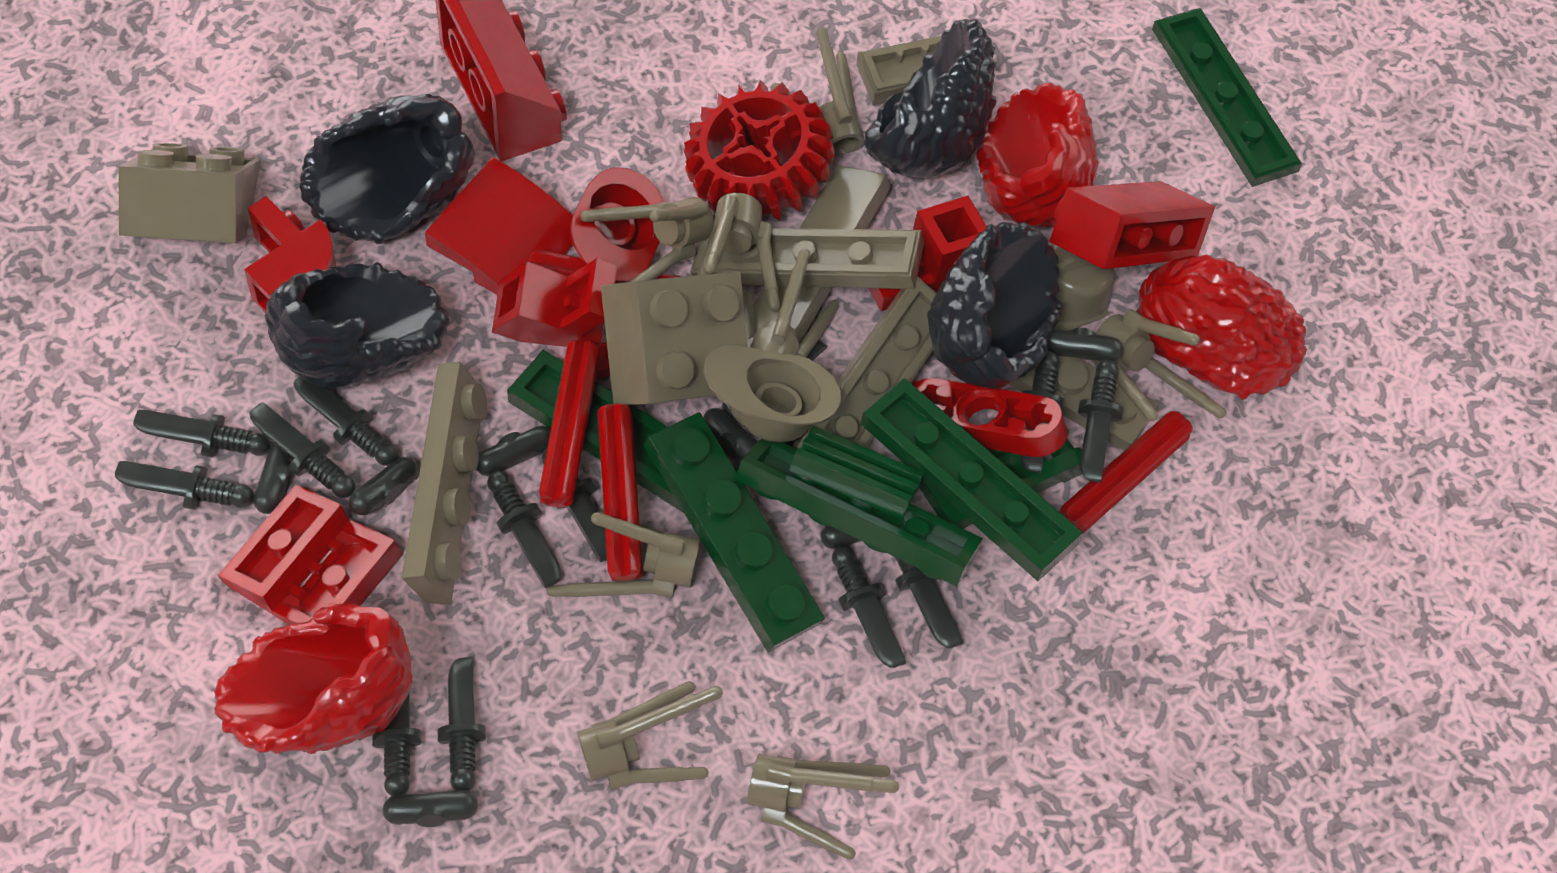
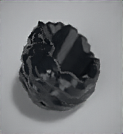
[865,19,997,178]
[299,94,476,244]
[927,222,1063,389]
[264,262,450,389]

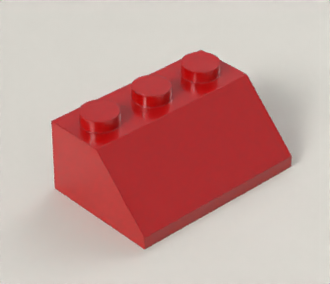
[435,0,567,162]

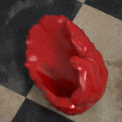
[976,82,1099,228]
[1136,254,1307,400]
[214,603,413,754]

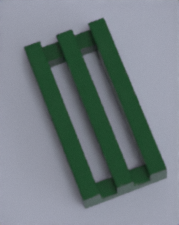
[789,426,924,519]

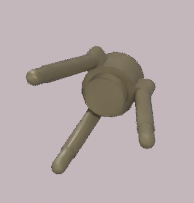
[771,27,864,156]
[697,193,780,312]
[580,197,713,282]
[743,248,839,357]
[1094,309,1226,421]
[546,509,700,598]
[577,681,723,790]
[747,753,899,860]

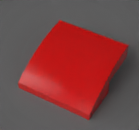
[425,157,573,295]
[218,484,403,624]

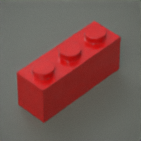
[1049,181,1216,269]

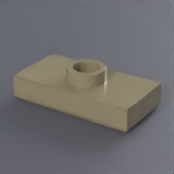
[856,36,941,105]

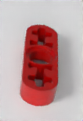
[912,378,1067,457]

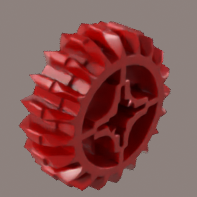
[684,80,835,222]

